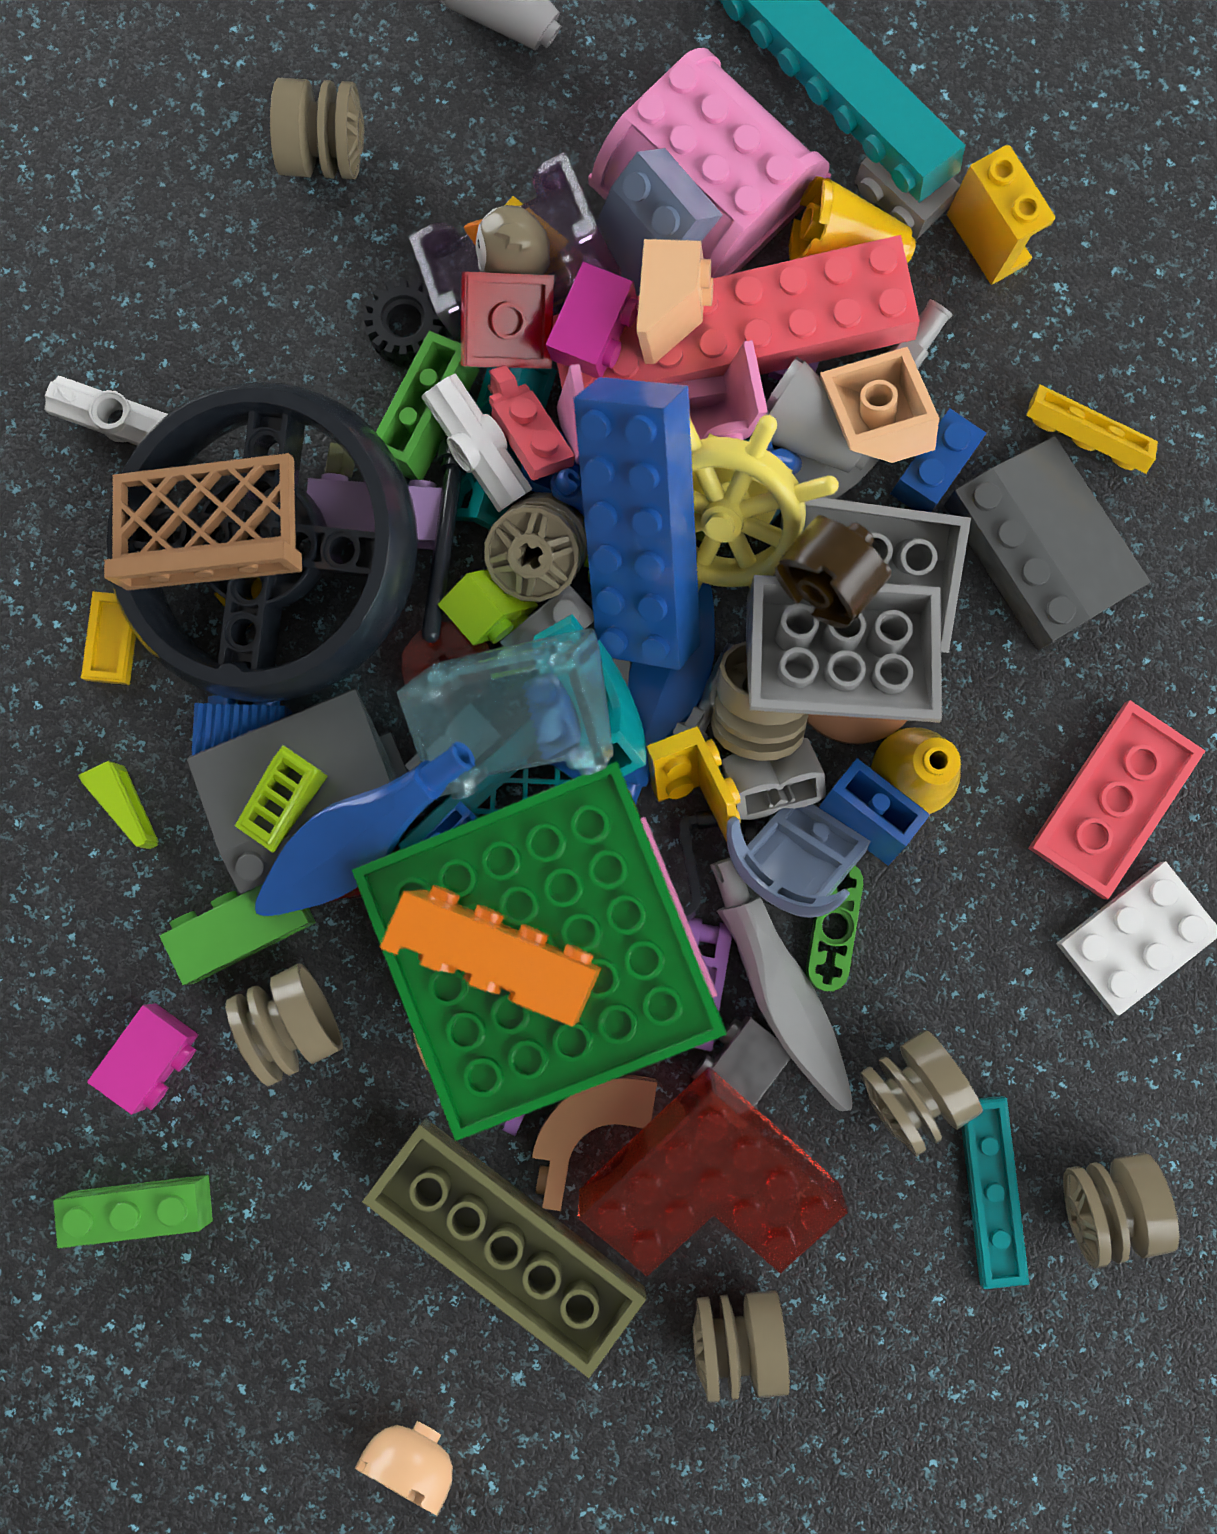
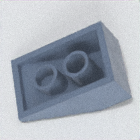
[586,148,723,296]

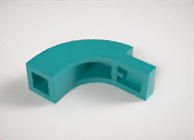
[532,614,646,776]

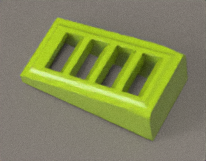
[235,745,328,853]
[78,761,159,849]

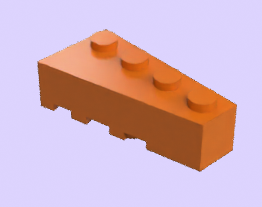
[380,885,601,1026]

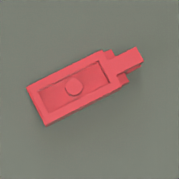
[488,365,575,481]

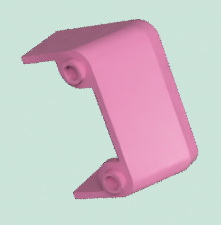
[557,340,768,464]

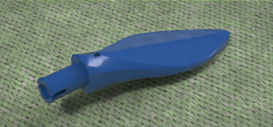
[624,583,715,805]
[255,742,475,916]

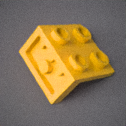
[646,726,741,842]

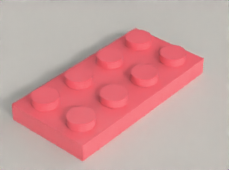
[1028,700,1205,899]

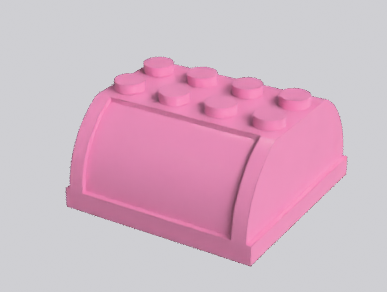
[588,48,831,278]

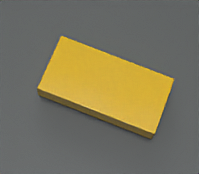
[81,591,136,685]

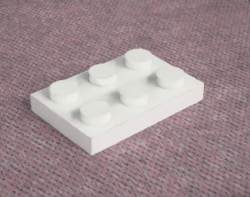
[1056,861,1217,1016]

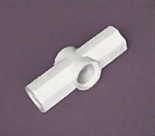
[422,373,532,512]
[44,375,168,446]

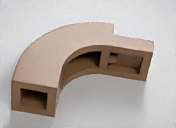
[532,1074,657,1211]

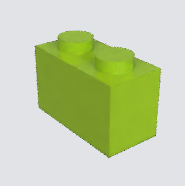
[438,569,538,646]

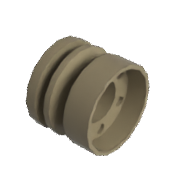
[270,78,364,180]
[485,492,588,602]
[711,641,809,761]
[225,963,343,1087]
[860,1030,983,1157]
[1063,1153,1180,1269]
[692,1290,790,1403]

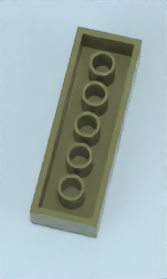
[362,1118,646,1378]

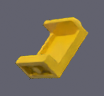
[947,145,1055,285]

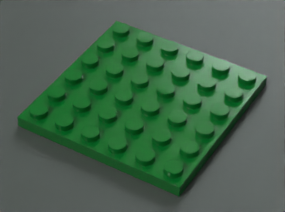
[352,762,727,1141]

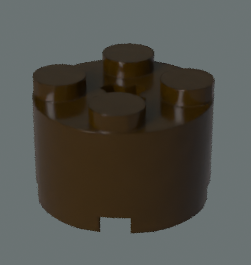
[775,515,892,628]

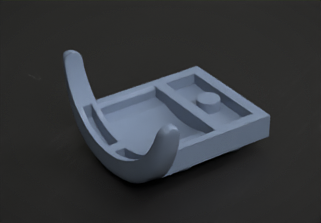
[726,804,871,918]

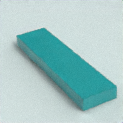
[961,1096,1030,1289]

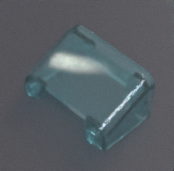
[397,629,614,799]

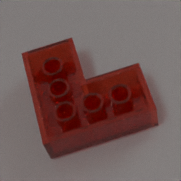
[579,1067,848,1276]

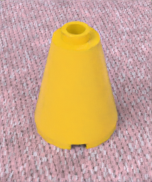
[789,176,916,263]
[871,727,961,814]

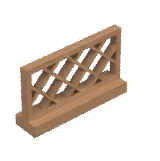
[104,453,302,590]

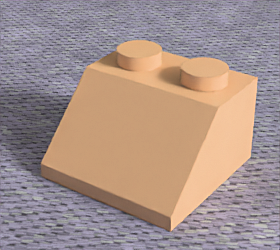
[637,239,713,364]
[820,346,939,463]

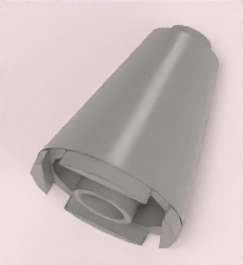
[440,0,561,50]
[752,357,871,473]

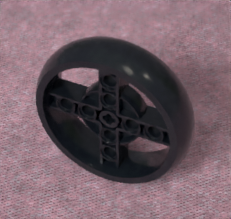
[106,382,418,702]

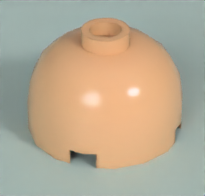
[355,1421,453,1516]

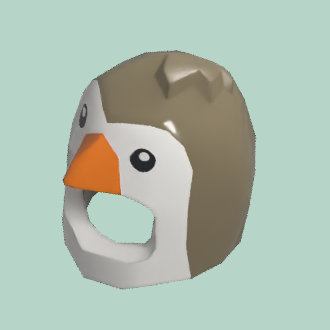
[464,205,550,275]

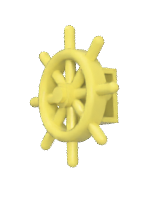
[690,415,839,591]

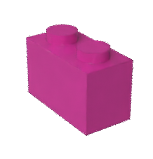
[546,262,639,378]
[87,1003,199,1115]

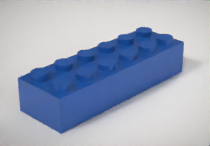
[573,377,701,670]

